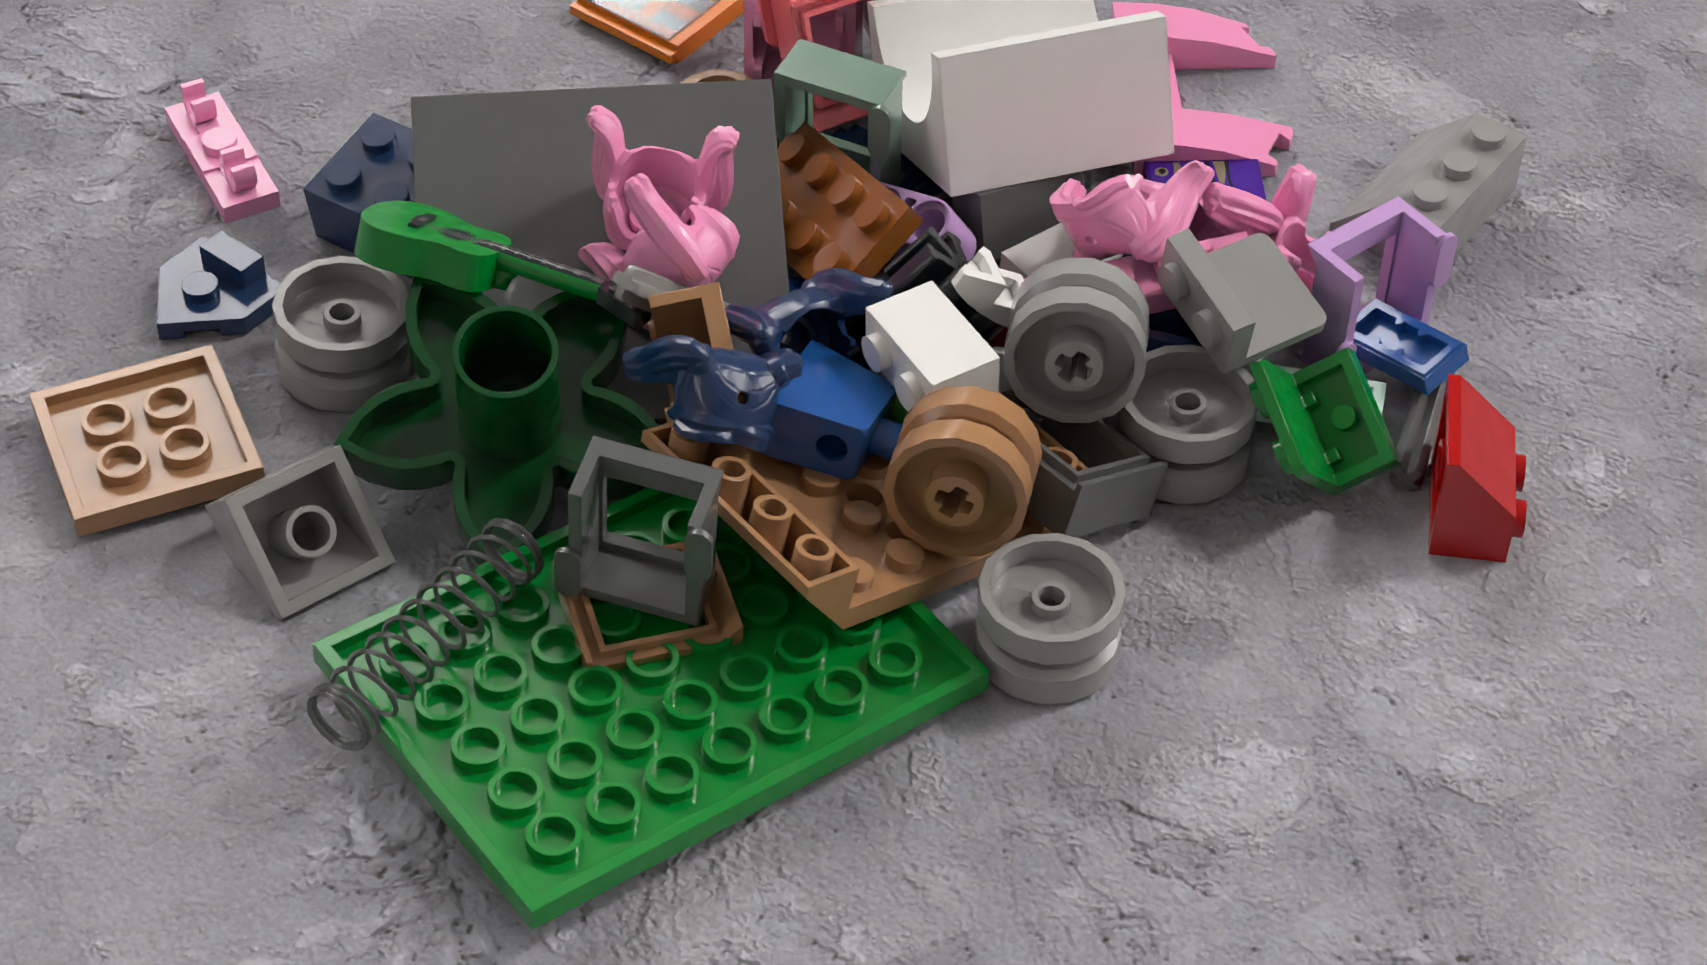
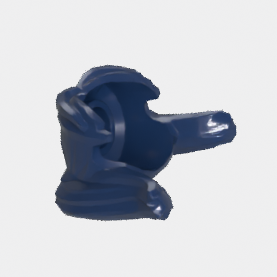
[725,268,893,358]
[622,335,804,452]

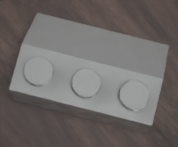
[1329,113,1527,258]

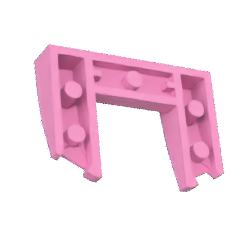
[1111,2,1293,177]

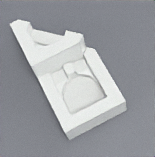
[951,246,1024,328]

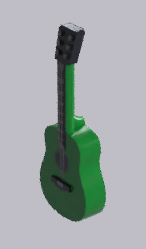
[354,200,652,329]

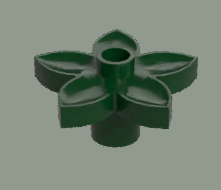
[333,277,659,566]

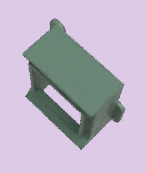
[774,39,907,187]

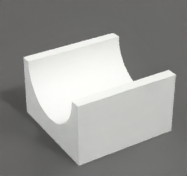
[867,0,1175,197]

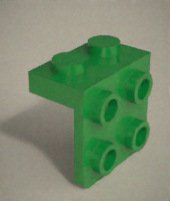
[1249,347,1402,495]

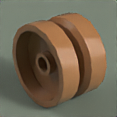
[883,386,1042,557]

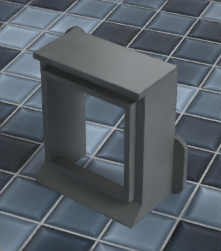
[999,389,1168,537]
[554,436,724,626]

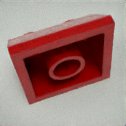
[1428,374,1527,563]

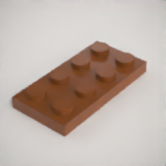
[777,121,924,281]

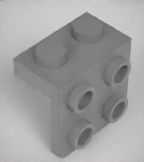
[1157,228,1327,374]

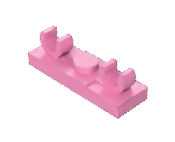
[165,78,281,224]

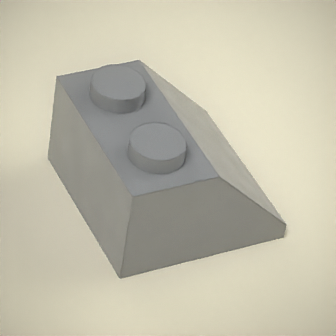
[205,445,396,619]

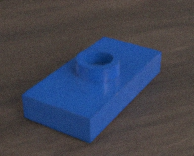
[1353,298,1469,396]

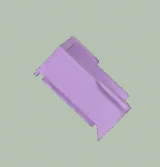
[1295,196,1458,374]

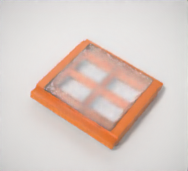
[570,0,744,65]

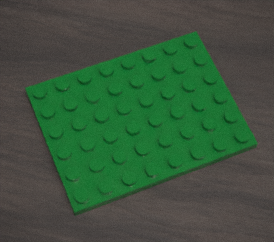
[312,488,990,930]

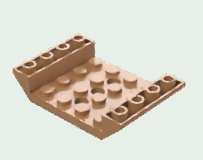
[641,375,1088,629]

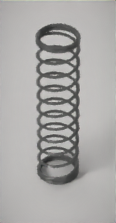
[306,518,544,751]

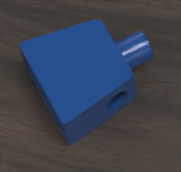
[754,340,903,480]

